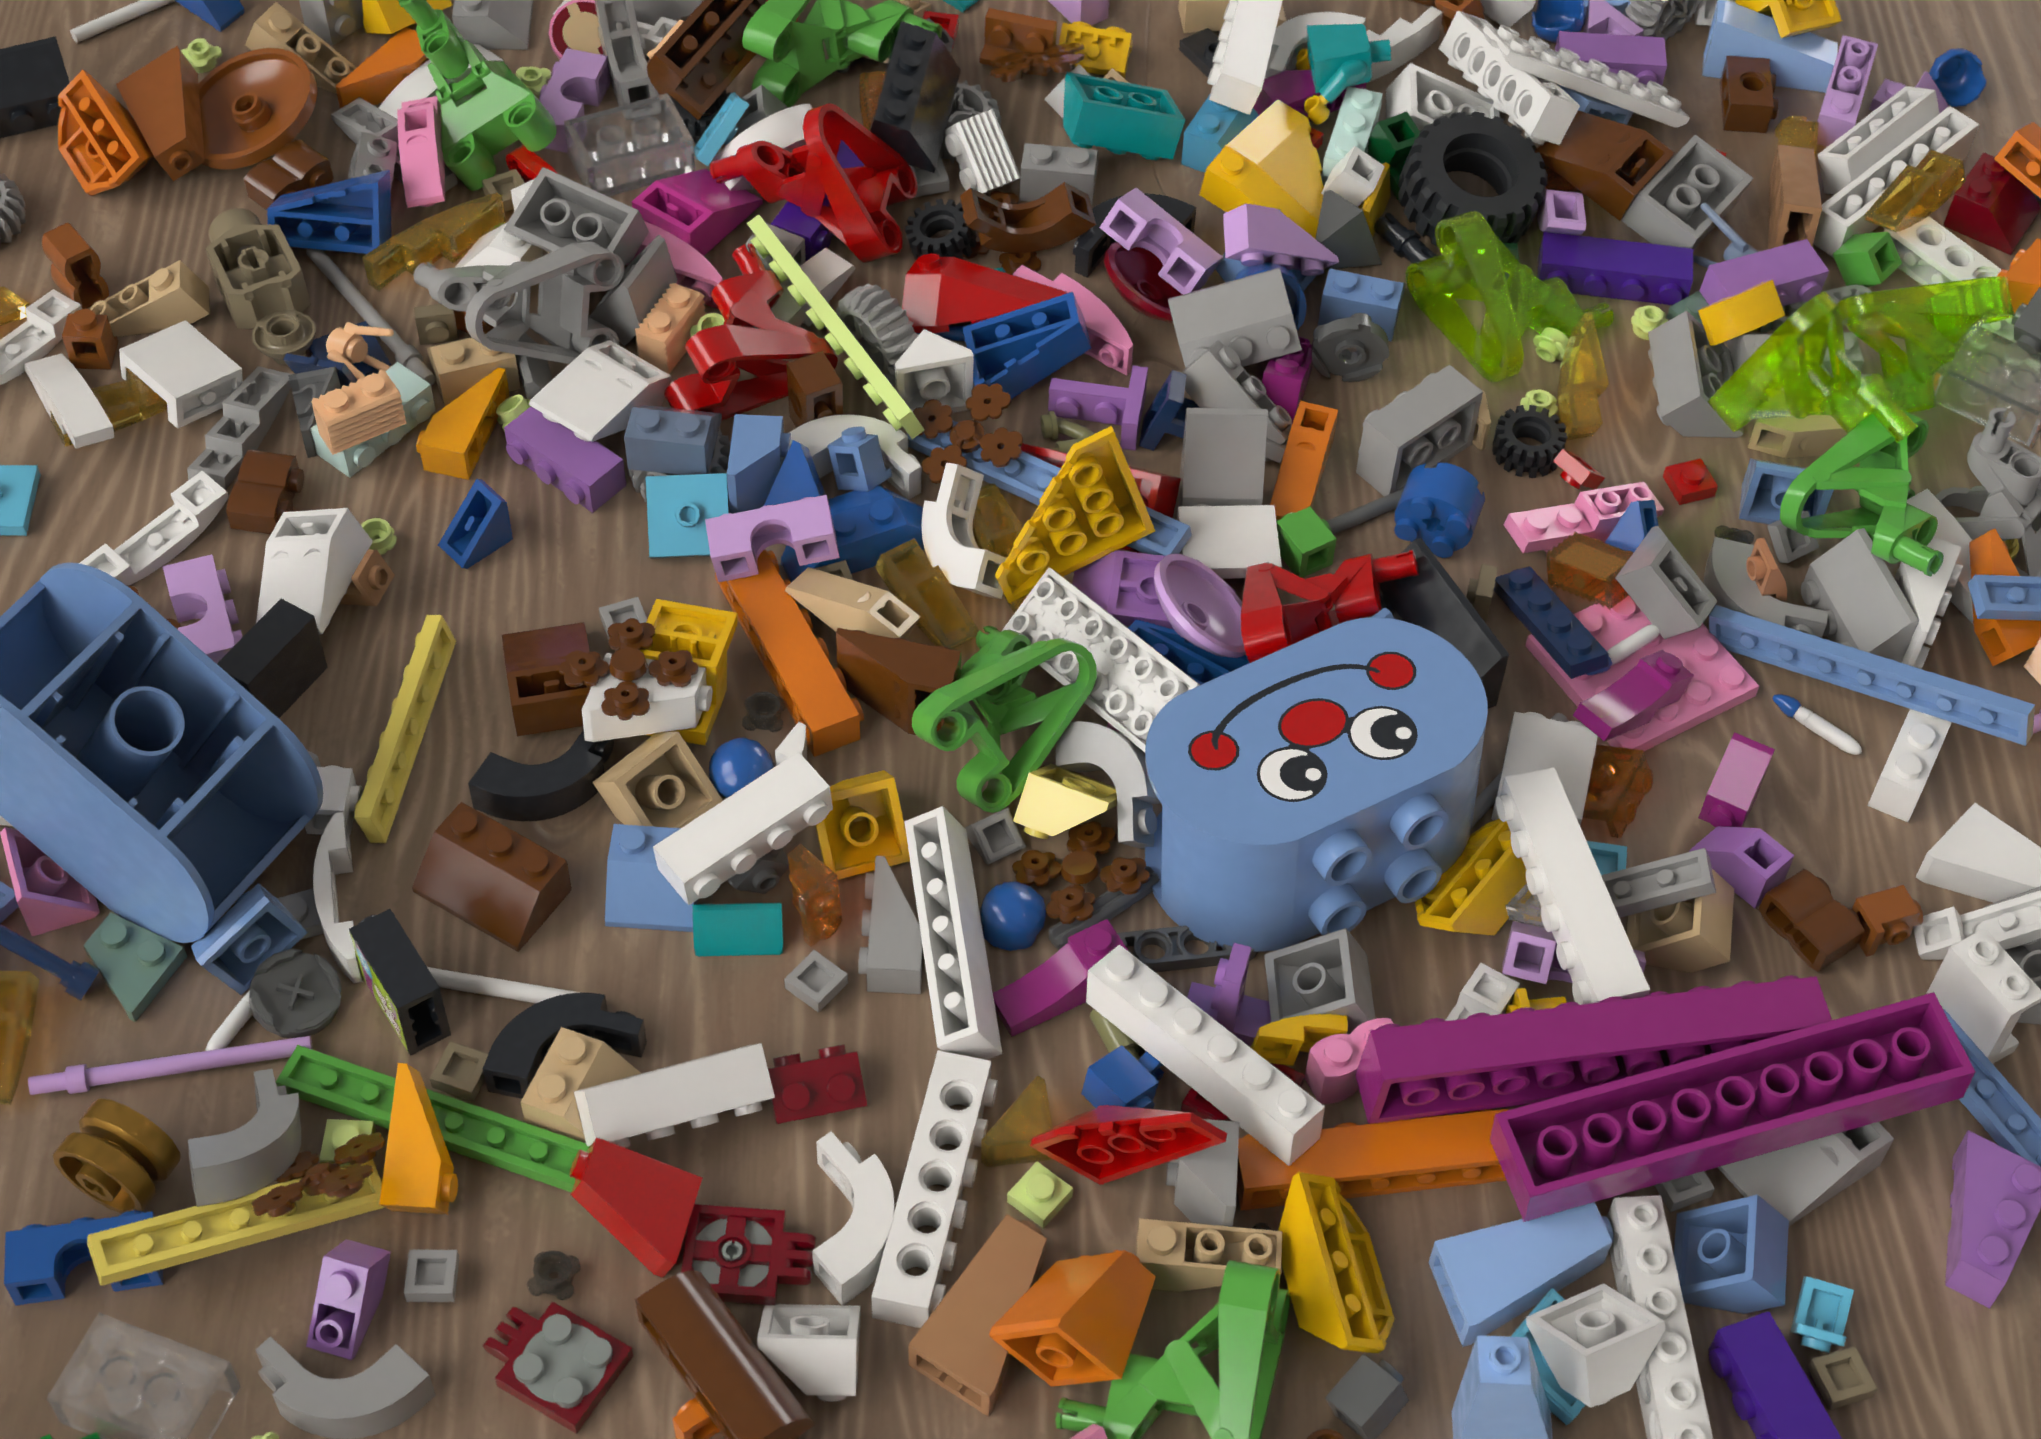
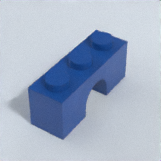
[4,1210,163,1306]

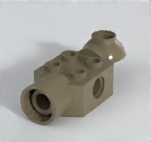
[205,208,316,365]

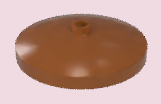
[199,48,318,170]

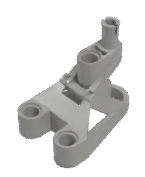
[414,242,624,364]
[1935,407,2041,577]

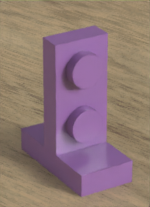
[1048,366,1148,451]
[1187,943,1271,1046]

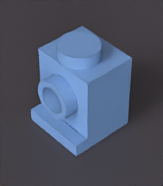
[827,426,892,492]

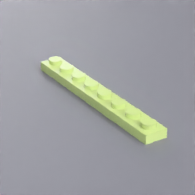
[747,215,924,439]

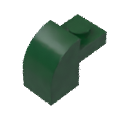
[1367,111,1420,202]

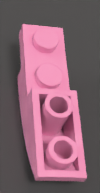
[397,96,445,208]
[626,221,723,309]
[1013,265,1133,376]
[1504,482,1664,559]

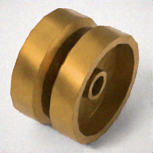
[53,1098,181,1214]

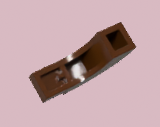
[960,182,1096,253]

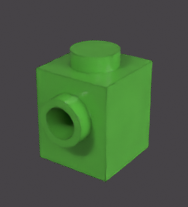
[1832,232,1902,287]
[1276,507,1337,578]

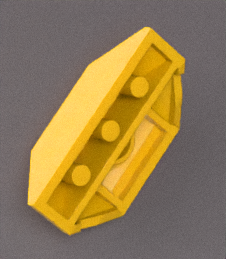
[1415,818,1530,936]
[1278,1172,1395,1354]

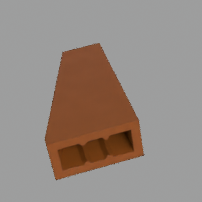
[116,46,205,181]

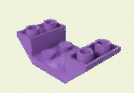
[1072,550,1235,629]

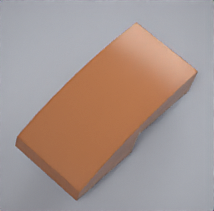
[1746,538,1787,602]

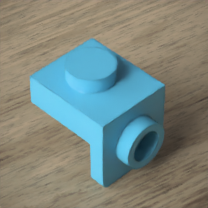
[1790,1276,1854,1353]

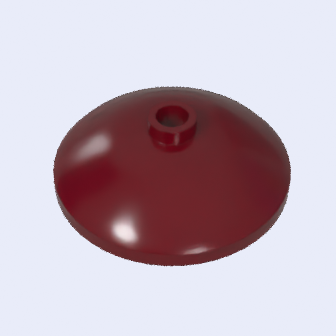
[1104,242,1202,323]

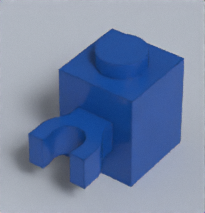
[1081,1045,1164,1109]

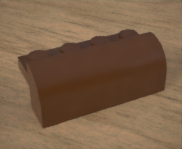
[647,0,767,120]
[635,1271,815,1439]

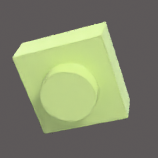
[319,1119,376,1167]
[1007,1161,1073,1229]

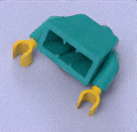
[1296,24,1391,125]

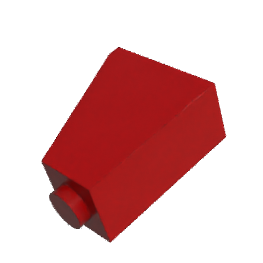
[569,1137,703,1278]

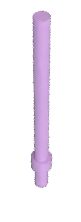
[28,1036,313,1095]

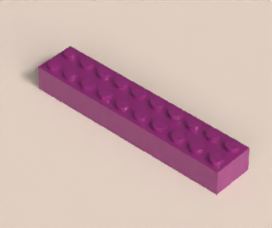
[1356,975,1832,1124]
[1490,992,1975,1222]

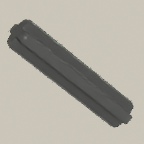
[1049,866,1160,950]

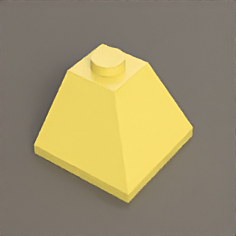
[1013,764,1117,839]

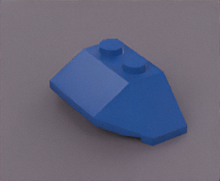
[781,485,925,583]

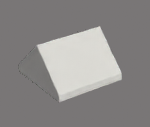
[895,329,973,413]

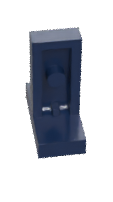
[1139,370,1200,451]

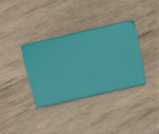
[692,903,784,956]

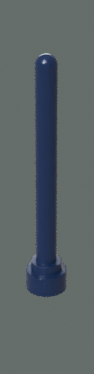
[0,924,100,1001]

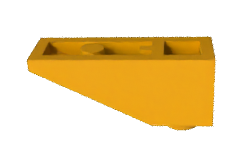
[416,367,510,480]
[379,1063,458,1215]

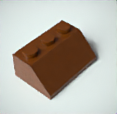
[412,802,572,952]

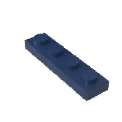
[1494,566,1609,679]

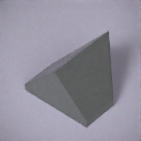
[1316,190,1382,270]
[288,366,341,458]

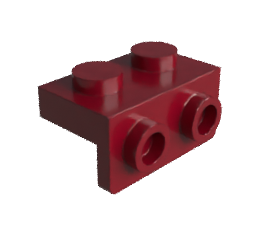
[768,1044,868,1124]

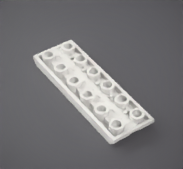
[1483,25,1690,128]
[1002,567,1200,752]

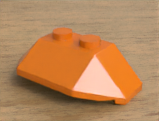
[58,69,153,196]

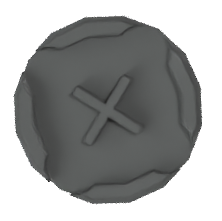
[249,949,342,1038]

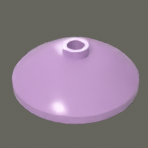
[1154,554,1246,658]

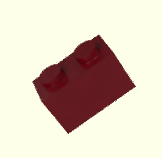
[1943,152,2041,255]

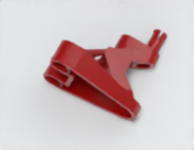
[710,103,918,263]
[664,244,838,421]
[1241,549,1419,663]

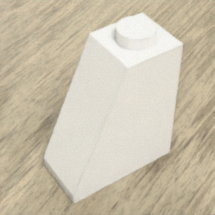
[582,653,712,742]
[1916,803,2041,903]

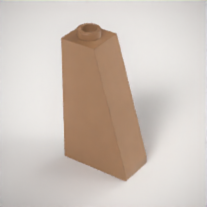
[1768,144,1822,249]
[908,1214,1047,1417]

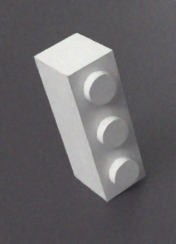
[1867,709,1952,822]

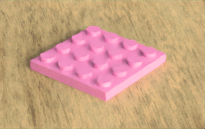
[1525,590,1759,761]

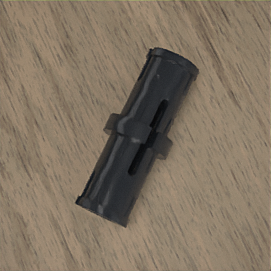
[1374,213,1440,275]

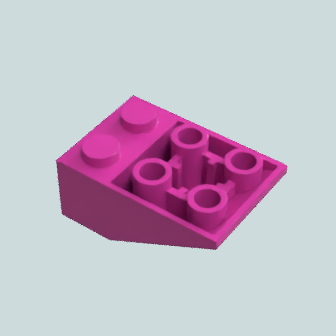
[632,168,763,256]

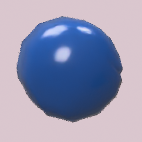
[1532,0,1585,43]
[1929,48,1987,107]
[709,737,775,798]
[979,881,1047,951]

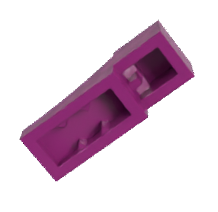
[1573,650,1694,742]
[993,919,1129,1037]

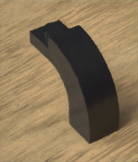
[1073,193,1196,278]
[468,729,614,822]
[483,993,647,1099]

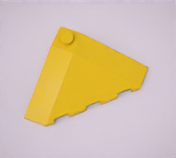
[1199,99,1324,239]
[995,426,1155,603]

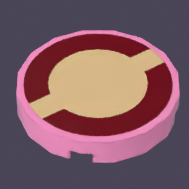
[548,0,603,60]

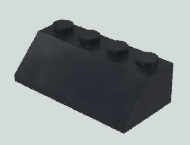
[869,21,961,173]
[0,36,70,139]
[1379,538,1509,709]

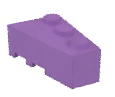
[1945,1130,2041,1308]

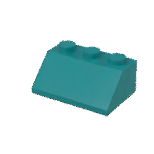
[1063,72,1185,160]

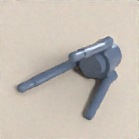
[1693,203,1758,268]

